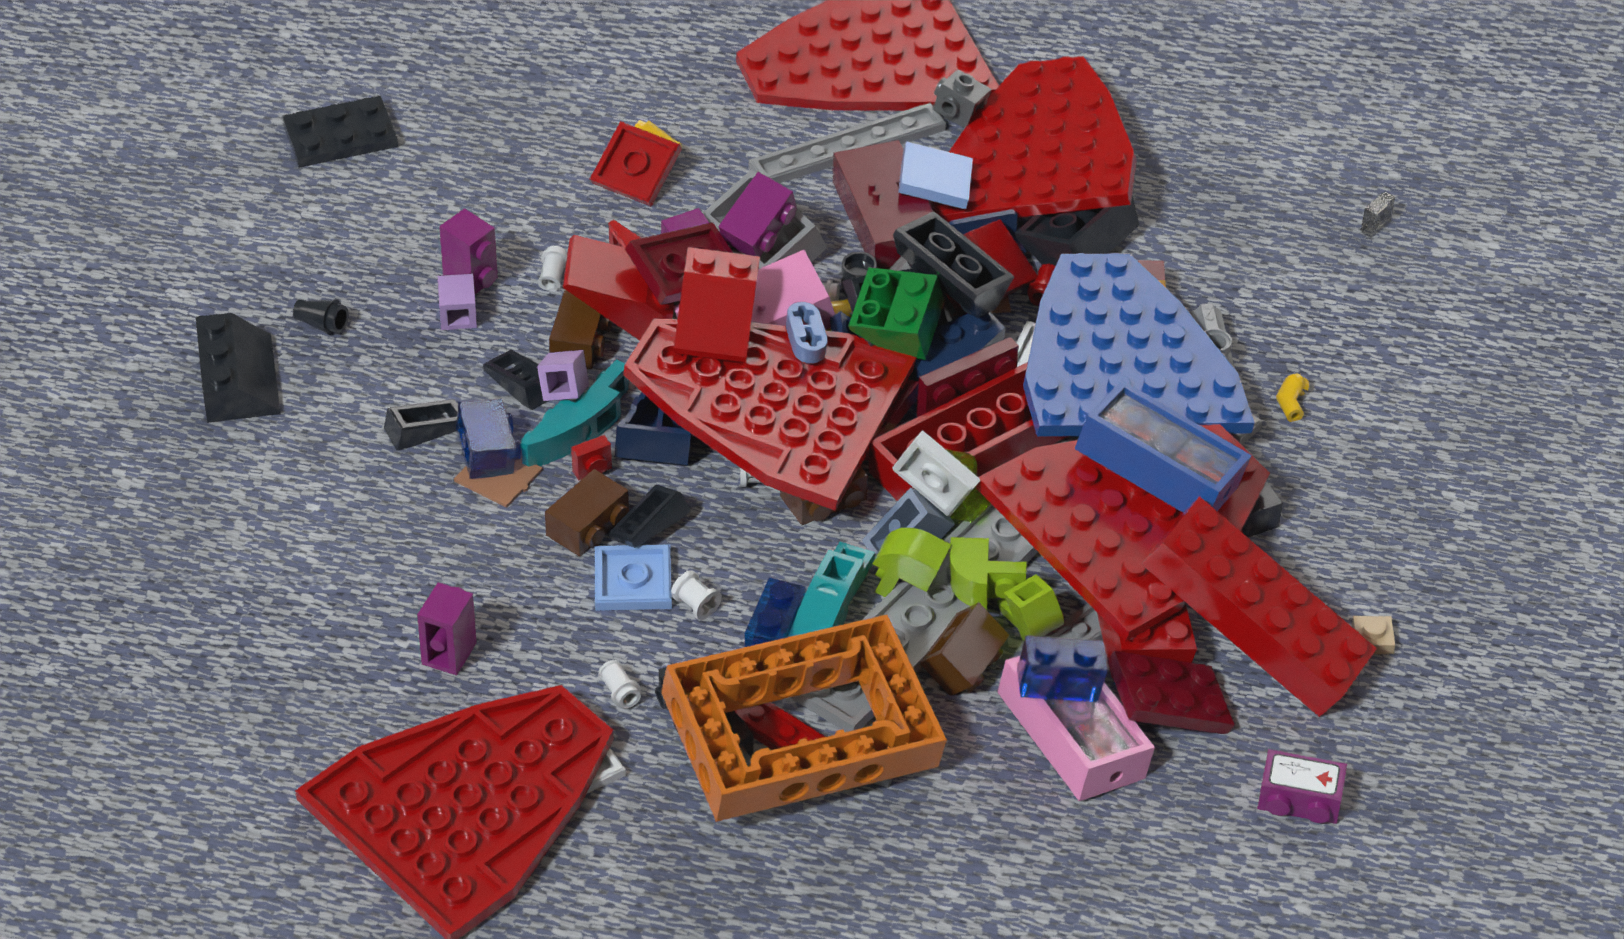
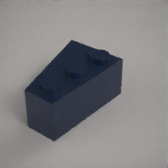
[909,312,1005,401]
[614,392,692,465]

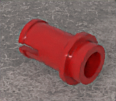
[1027,264,1056,306]

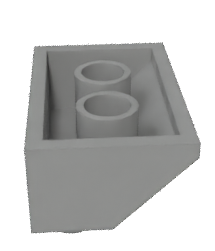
[703,169,828,269]

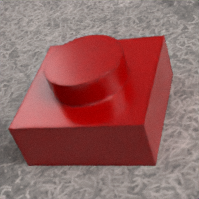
[571,435,612,481]

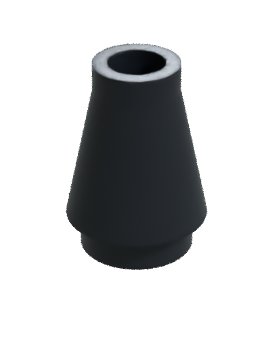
[293,299,349,335]

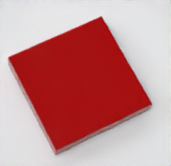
[589,121,682,207]

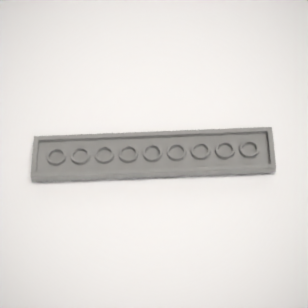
[791,499,1038,732]

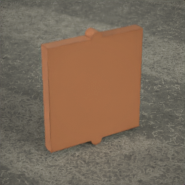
[454,442,542,508]

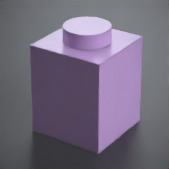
[438,274,477,330]
[537,350,589,401]

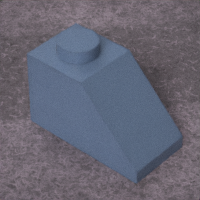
[862,487,955,559]

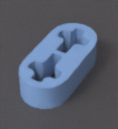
[786,302,827,363]

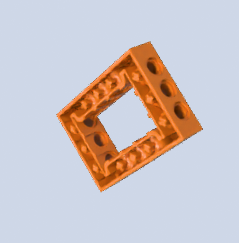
[661,614,947,822]

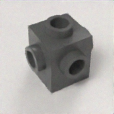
[933,70,991,128]

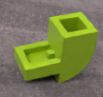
[872,528,951,597]
[950,537,1027,609]
[997,574,1064,644]

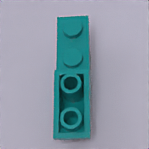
[520,359,629,467]
[788,542,875,637]

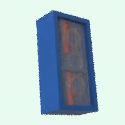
[1075,380,1252,512]

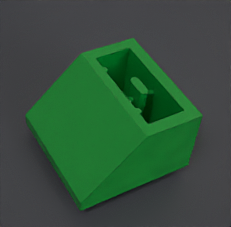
[848,267,945,360]

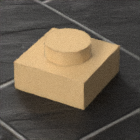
[1351,616,1395,654]

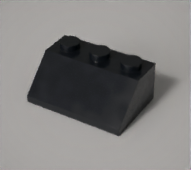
[1015,194,1139,266]
[893,211,1015,319]
[195,313,280,423]

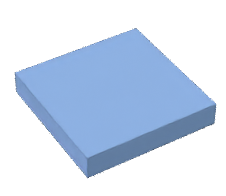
[898,141,973,209]
[595,544,672,611]

